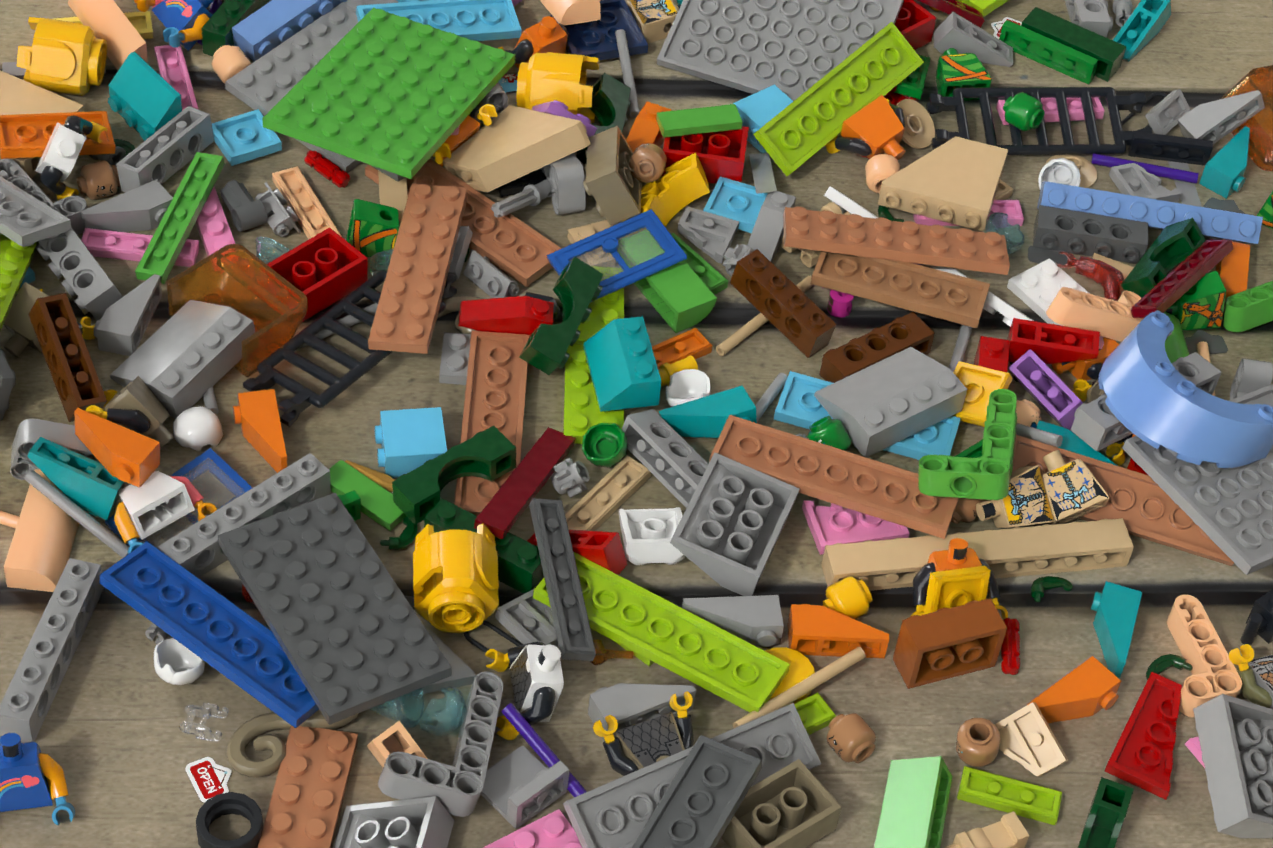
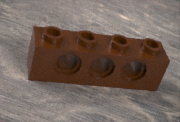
[730,249,837,358]
[28,293,107,422]
[819,312,935,383]

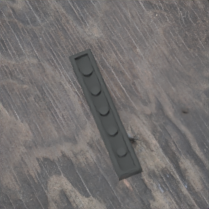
[529,498,596,661]

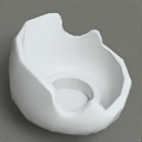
[1038,158,1081,189]
[666,369,711,407]
[173,406,223,451]
[154,638,205,685]

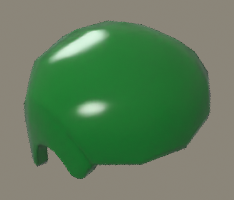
[582,423,628,468]

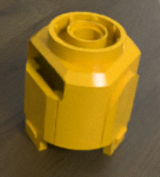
[17,17,107,96]
[516,52,600,123]
[413,524,499,633]

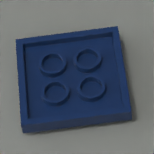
[550,0,648,61]

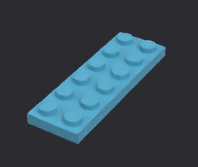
[356,0,522,41]
[773,371,961,460]

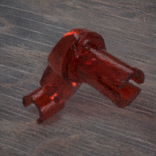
[1055,252,1124,301]

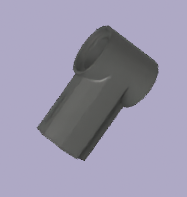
[220,180,268,232]

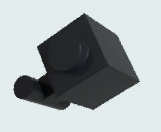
[1240,589,1273,645]

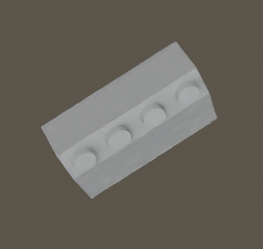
[110,300,258,419]
[814,347,967,458]
[670,452,800,596]
[1193,694,1273,838]
[333,796,454,848]

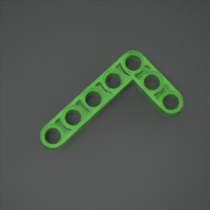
[1223,281,1273,332]

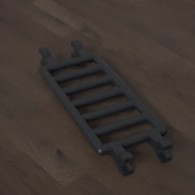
[926,87,1153,155]
[243,269,457,427]

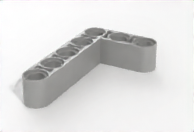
[378,671,504,817]

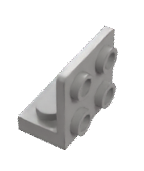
[481,746,569,829]

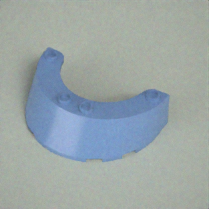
[1098,310,1273,468]

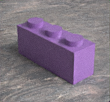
[1008,349,1083,432]

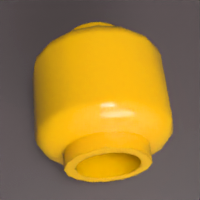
[823,576,872,619]

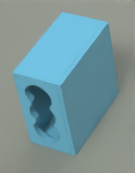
[733,84,793,153]
[375,407,447,479]

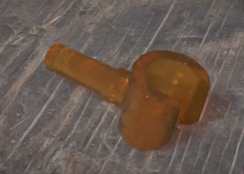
[590,639,633,665]

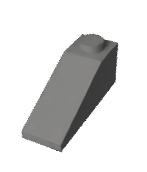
[934,12,1013,67]
[1178,90,1265,144]
[81,179,173,232]
[747,191,796,262]
[94,274,162,356]
[682,595,784,647]
[588,683,696,741]

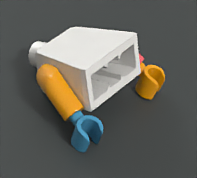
[114,471,217,554]

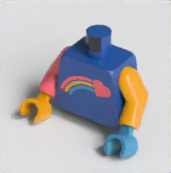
[134,0,215,51]
[0,733,75,825]

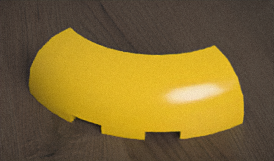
[622,153,710,236]

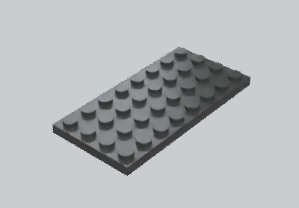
[218,493,452,725]

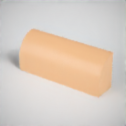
[68,0,148,70]
[540,0,601,26]
[4,469,79,592]

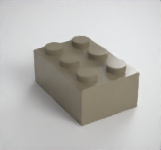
[583,126,642,225]
[721,759,842,848]

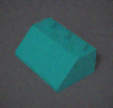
[108,52,182,141]
[583,316,661,412]

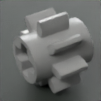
[722,244,754,277]
[551,458,590,498]

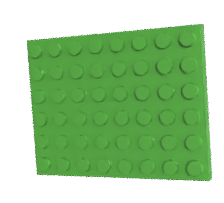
[262,8,515,179]

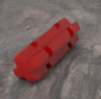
[304,150,351,188]
[1001,618,1020,675]

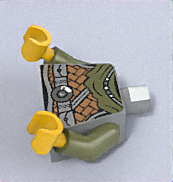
[1228,644,1273,709]

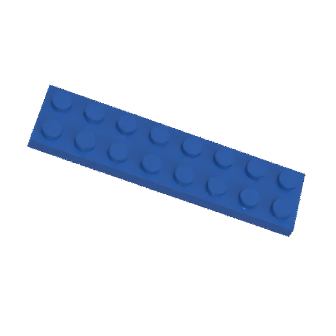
[100,541,319,728]

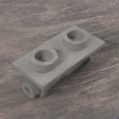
[255,182,301,237]
[463,250,520,298]

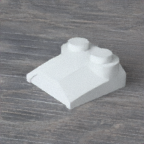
[619,507,685,565]

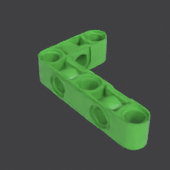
[918,389,1017,500]

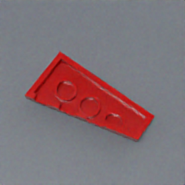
[1104,672,1182,800]

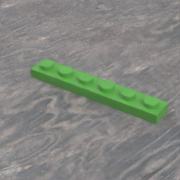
[135,152,225,284]

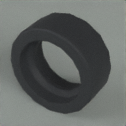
[196,792,263,848]

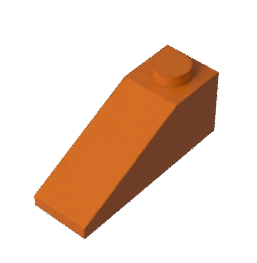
[626,101,672,152]
[233,389,287,473]
[74,408,160,488]
[787,604,889,659]
[1026,656,1121,723]

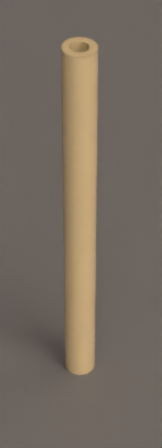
[716,276,814,356]
[733,647,866,728]

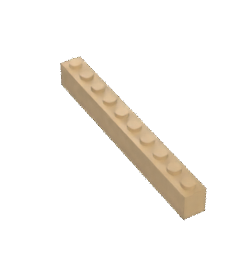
[821,518,1134,591]

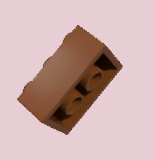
[893,598,1007,689]

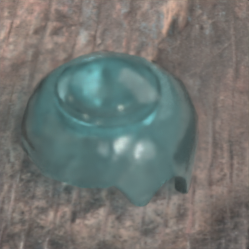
[984,212,1024,254]
[420,686,466,737]

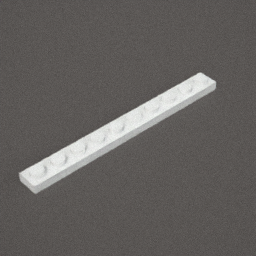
[824,186,1033,327]

